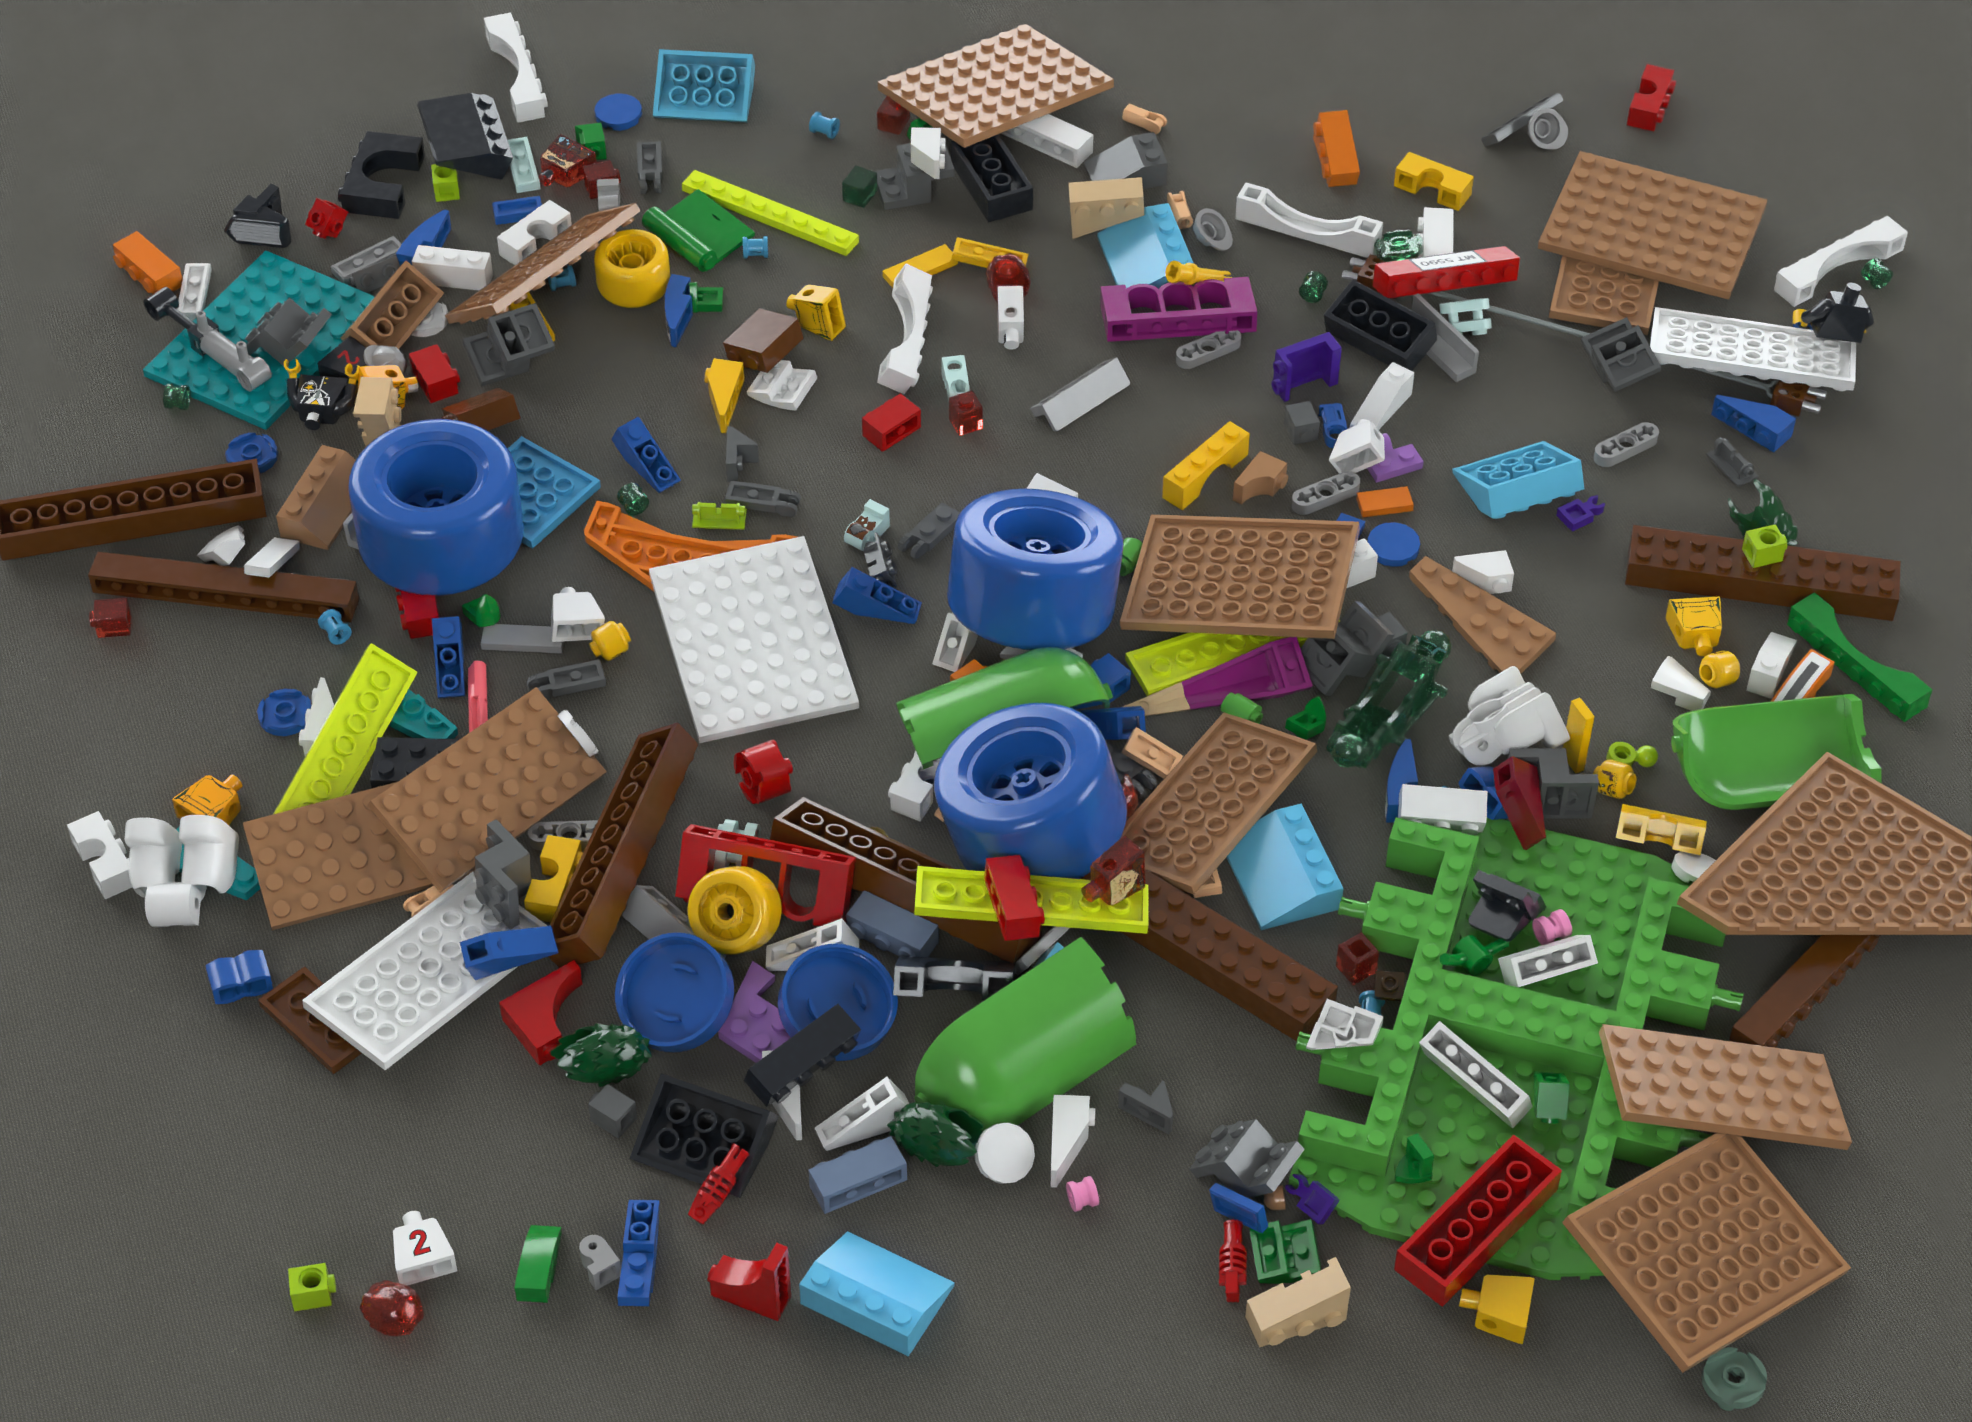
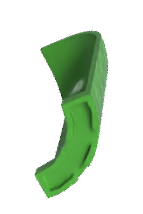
[896,647,1113,770]
[1671,694,1882,810]
[914,937,1136,1130]

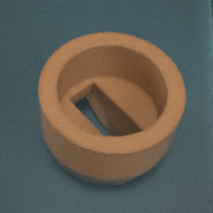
[1264,1185,1286,1211]

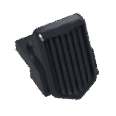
[224,183,291,248]
[1468,870,1546,942]

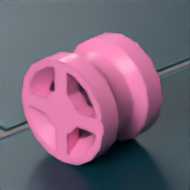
[1066,1176,1099,1212]

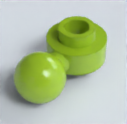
[1606,742,1658,767]

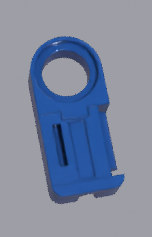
[1318,403,1348,448]

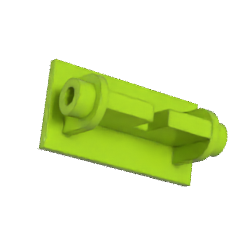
[692,502,747,530]

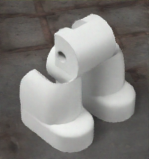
[1449,666,1570,765]
[124,815,239,927]

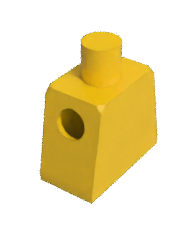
[1459,1275,1535,1344]

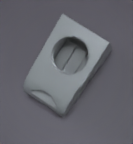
[597,179,620,212]
[579,1235,621,1290]

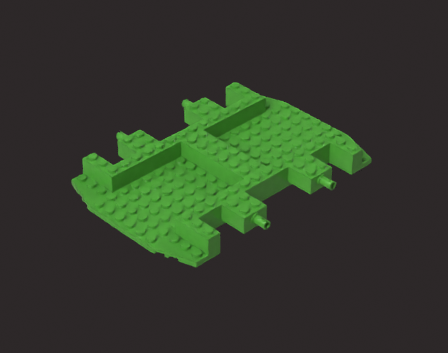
[1288,817,1744,1280]

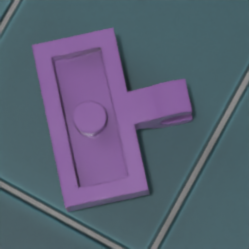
[1367,433,1424,483]

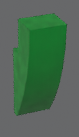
[514,1225,562,1303]

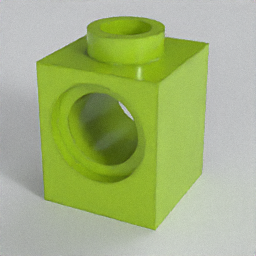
[431,164,460,202]
[1742,524,1787,568]
[288,1263,336,1311]

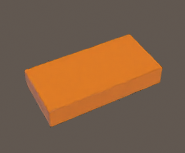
[1356,486,1414,518]

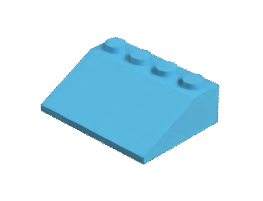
[653,49,755,122]
[1097,203,1195,289]
[1452,441,1585,519]
[1226,803,1343,930]
[799,1231,954,1357]

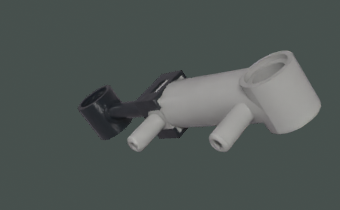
[143,287,272,391]

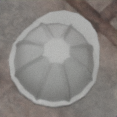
[1527,108,1568,150]
[1192,208,1233,251]
[364,345,407,375]

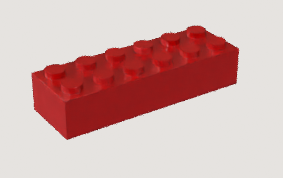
[1394,1135,1562,1307]

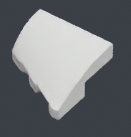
[197,525,245,566]
[1651,656,1711,711]
[1306,999,1383,1050]

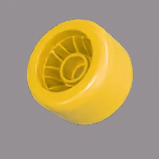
[594,229,670,308]
[687,866,782,955]

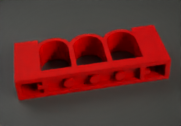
[675,824,856,926]

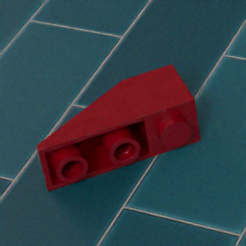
[1493,756,1546,850]

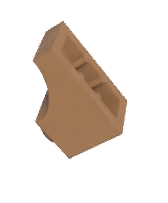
[1233,451,1289,504]

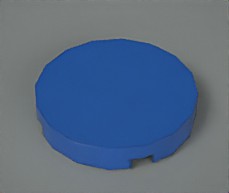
[594,93,642,131]
[225,433,278,473]
[1367,522,1420,567]
[257,689,312,736]

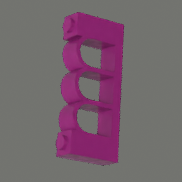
[1100,277,1257,342]

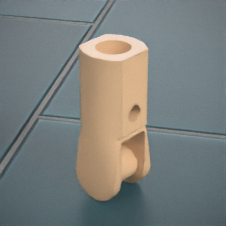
[1122,104,1167,134]
[1167,191,1193,229]
[403,884,454,917]

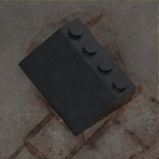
[417,93,513,180]
[629,1073,779,1198]

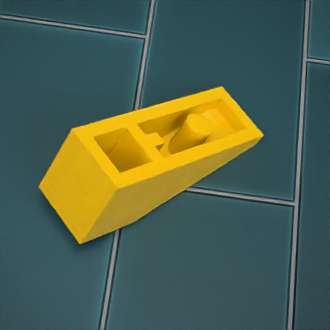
[704,358,745,433]

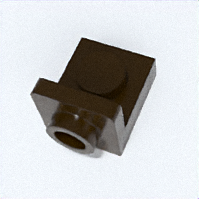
[1373,970,1405,1001]

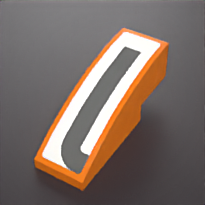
[1771,649,1834,702]

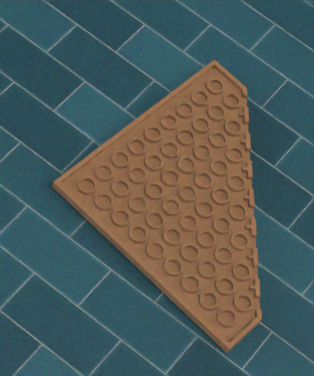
[1677,752,1972,935]

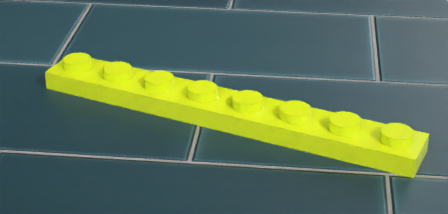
[682,170,859,256]

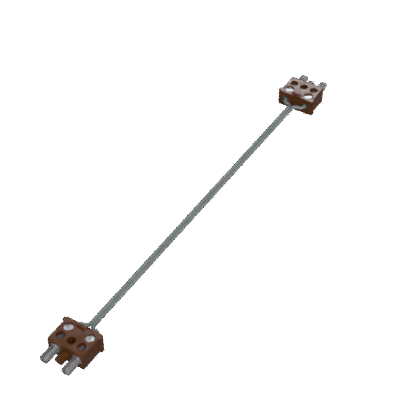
[1342,254,1827,417]

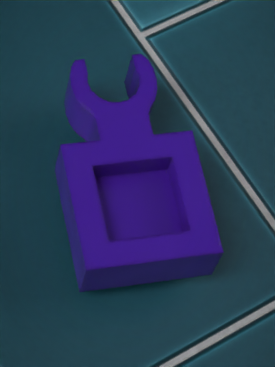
[1556,495,1605,531]
[1285,1174,1340,1224]

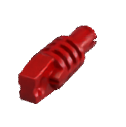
[688,1144,750,1225]
[1219,1219,1247,1302]

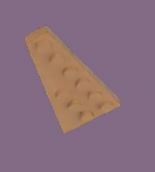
[1409,556,1556,673]

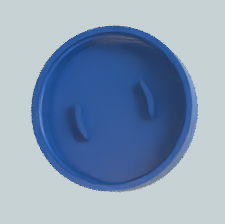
[615,933,734,1053]
[778,944,898,1061]

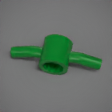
[1439,935,1509,976]

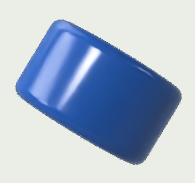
[348,419,524,596]
[947,489,1123,650]
[934,703,1127,879]

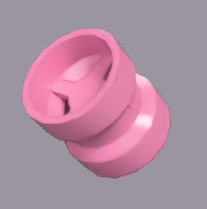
[1532,909,1572,945]

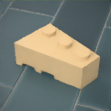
[1069,177,1144,239]
[353,377,401,447]
[1245,1257,1351,1347]

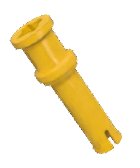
[1165,261,1232,285]

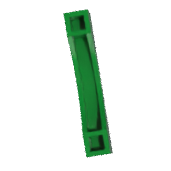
[1787,592,1933,722]

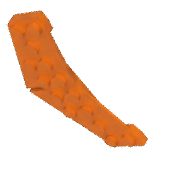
[584,501,797,591]

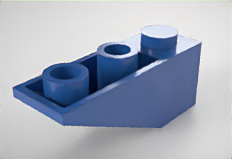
[1711,395,1796,452]
[611,417,681,493]
[832,567,922,624]
[432,616,465,698]
[1072,653,1131,710]
[1079,706,1146,740]
[460,926,558,980]

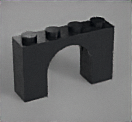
[338,131,425,219]
[893,956,1016,1000]

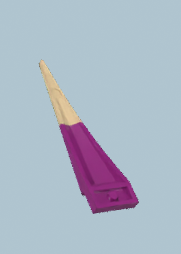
[1123,637,1312,716]

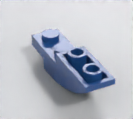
[617,1200,660,1306]

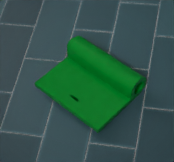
[642,189,755,272]

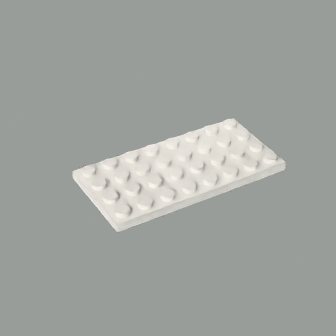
[1650,307,1856,391]
[302,872,547,1070]

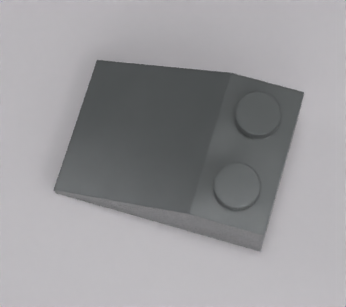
[1084,132,1167,189]

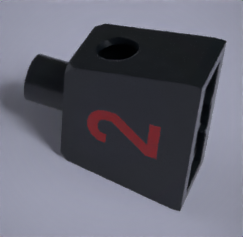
[317,336,367,392]

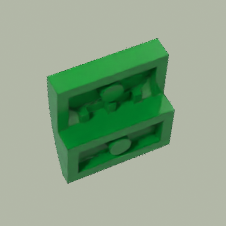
[1249,1219,1322,1284]

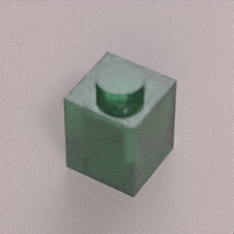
[842,165,877,208]

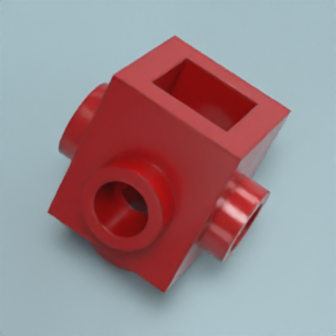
[305,198,348,239]

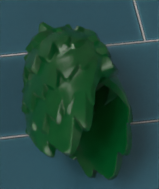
[1728,479,1798,546]
[550,1023,652,1087]
[887,1102,984,1167]

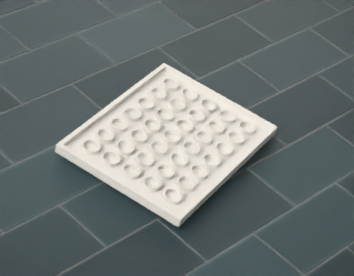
[649,536,859,743]

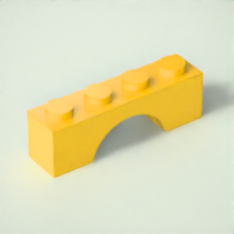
[1162,421,1250,510]

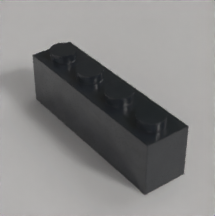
[744,1004,861,1107]

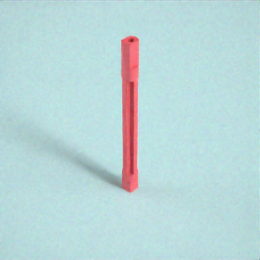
[468,661,488,733]

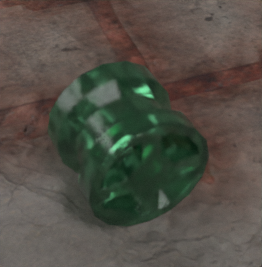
[1861,258,1893,289]
[1299,271,1328,303]
[163,383,191,410]
[617,483,649,516]

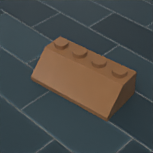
[340,261,444,350]
[276,445,356,550]

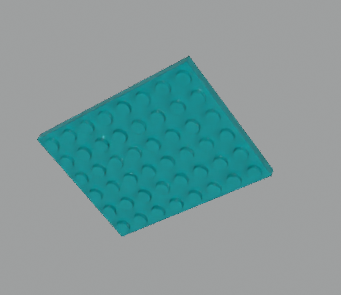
[143,250,375,430]

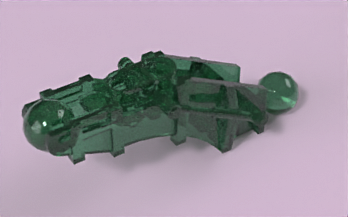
[1326,629,1452,769]

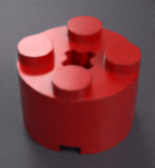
[734,740,793,804]

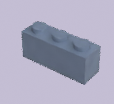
[846,890,939,957]
[808,1136,907,1214]

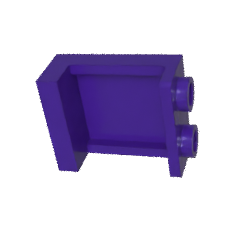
[1271,332,1342,402]

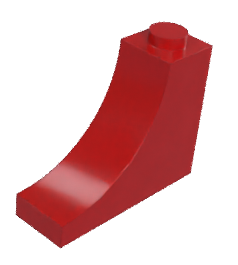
[499,960,582,1066]
[707,1243,791,1321]

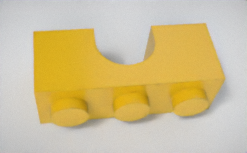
[1394,152,1474,211]
[1616,804,1707,855]
[524,835,583,922]

